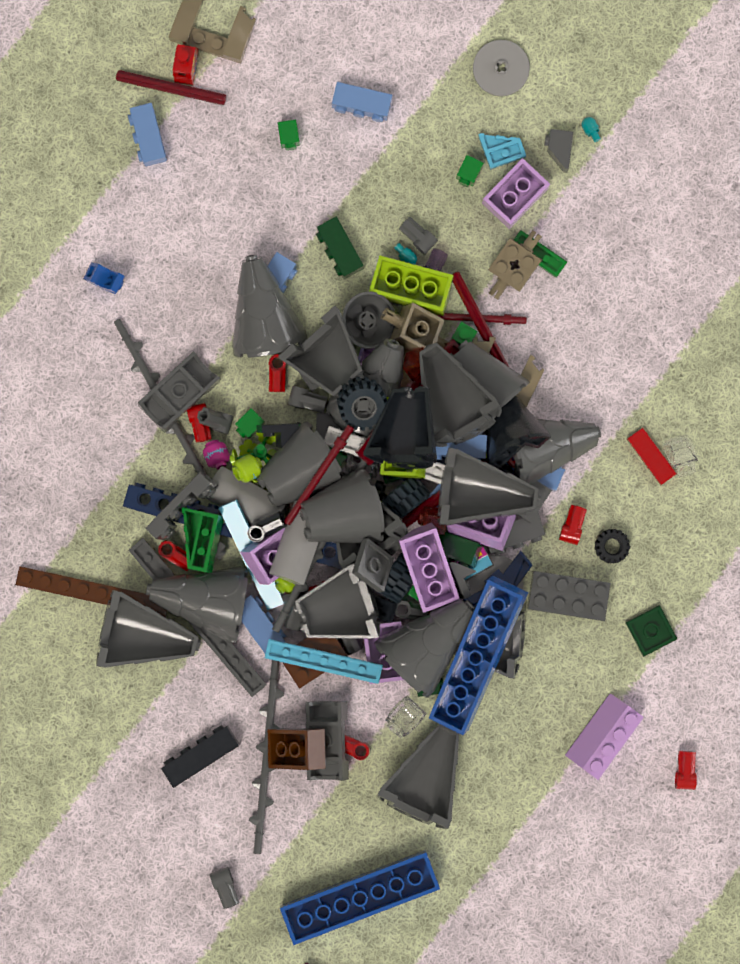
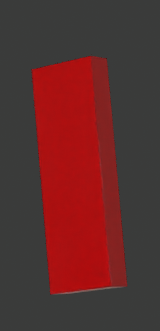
[627,428,676,486]

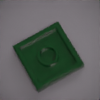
[625,605,677,657]

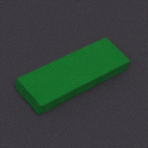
[514,230,567,278]

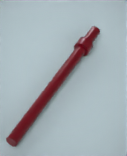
[435,313,527,325]
[284,424,354,525]

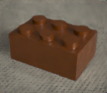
[282,638,348,689]
[267,728,326,770]

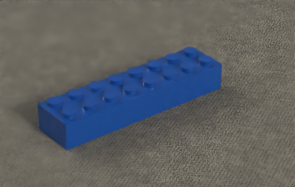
[429,576,529,735]
[280,850,440,945]

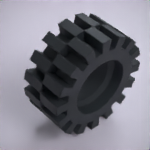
[594,529,631,564]

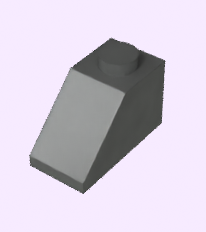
[544,129,573,173]

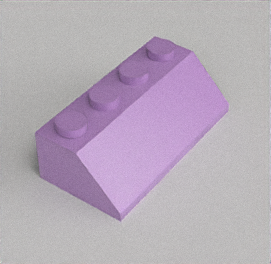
[399,523,460,613]
[565,693,644,780]

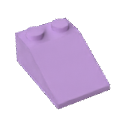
[240,528,285,585]

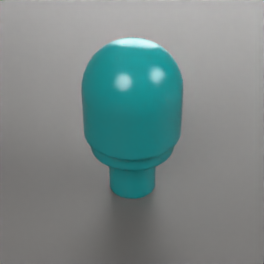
[581,117,601,142]
[394,243,417,265]

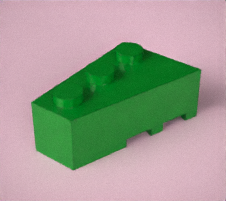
[182,507,224,573]

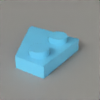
[478,133,526,170]

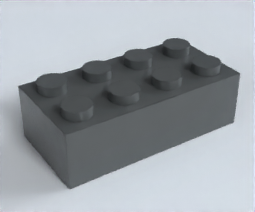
[527,571,611,621]

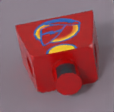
[172,44,199,85]

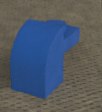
[83,262,125,294]

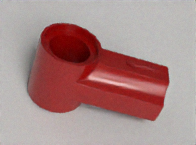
[269,354,286,392]
[187,403,212,443]
[559,505,587,545]
[158,541,189,572]
[345,735,371,760]
[675,751,697,790]

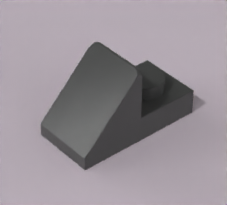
[448,562,476,599]

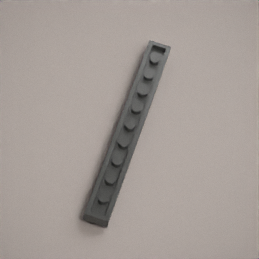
[128,538,267,697]

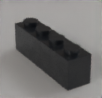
[161,725,240,788]

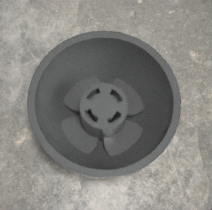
[341,292,395,349]

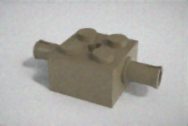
[488,230,542,300]
[381,303,449,357]

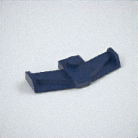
[463,550,532,608]

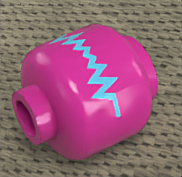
[203,440,230,470]

